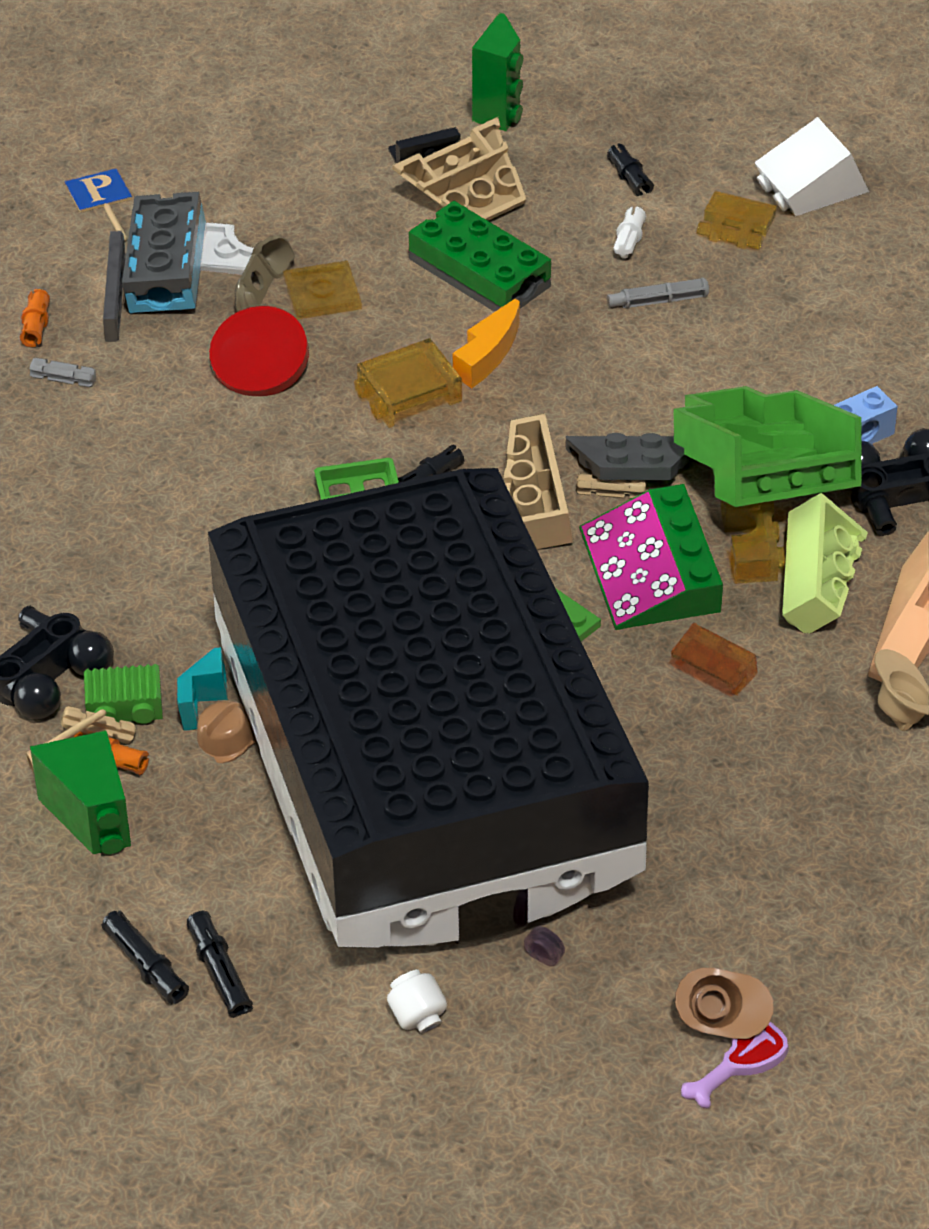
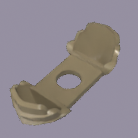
[235,235,295,312]

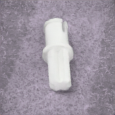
[614,207,646,259]

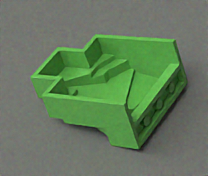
[673,386,861,507]

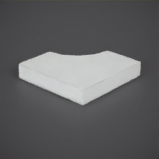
[200,223,254,276]

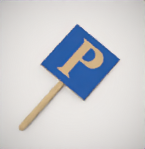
[65,169,132,242]

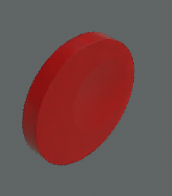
[209,306,309,396]

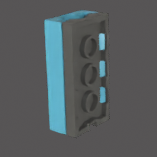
[122,191,206,313]

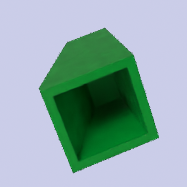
[30,730,131,855]

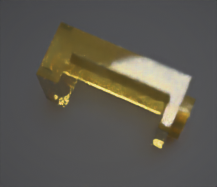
[354,338,462,428]

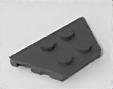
[566,433,689,480]

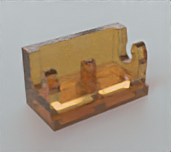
[671,622,758,695]

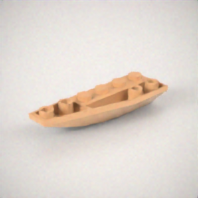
[868,531,929,682]

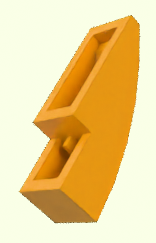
[453,299,520,389]

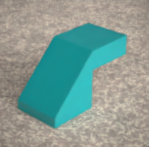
[177,647,228,731]

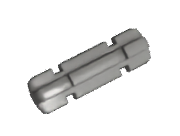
[30,357,96,387]

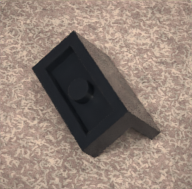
[388,127,460,164]

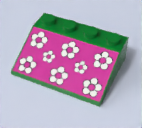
[579,484,723,630]

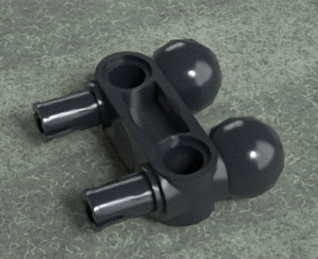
[851,428,929,536]
[0,605,114,720]

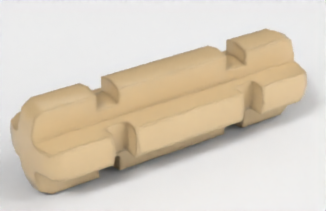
[576,474,646,498]
[61,706,136,744]

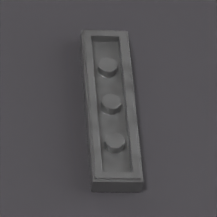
[103,231,126,342]

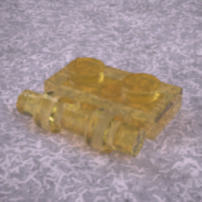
[697,191,777,249]

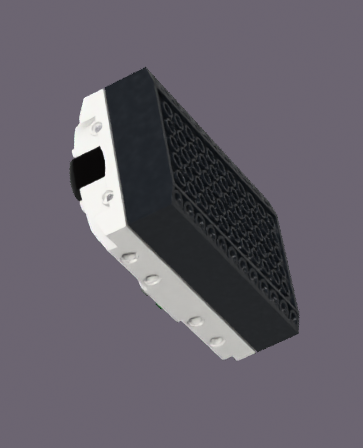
[208,468,649,947]

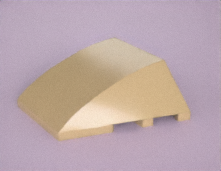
[392,117,526,221]

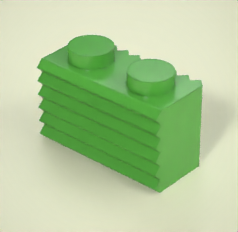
[84,664,163,724]

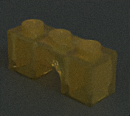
[720,500,785,584]

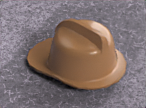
[197,701,257,763]
[675,968,773,1039]

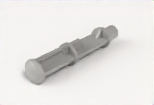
[607,278,709,309]

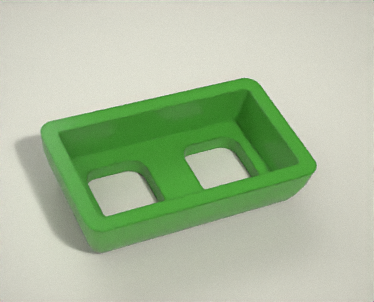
[314,458,399,500]

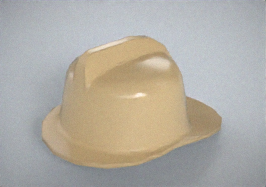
[874,649,929,731]

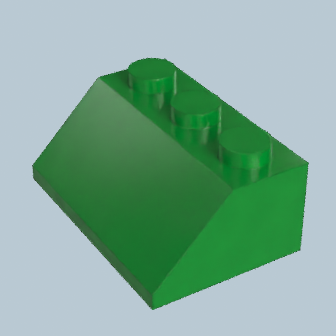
[472,13,523,131]

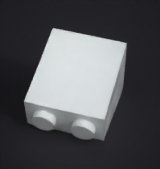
[755,117,869,216]

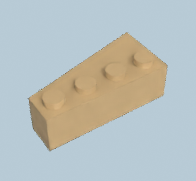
[504,414,573,550]

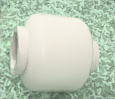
[387,970,447,1034]

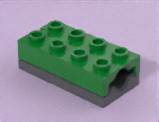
[409,201,551,312]

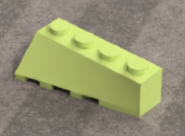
[782,493,868,633]

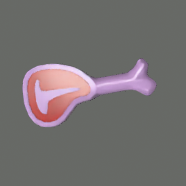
[681,1022,788,1108]

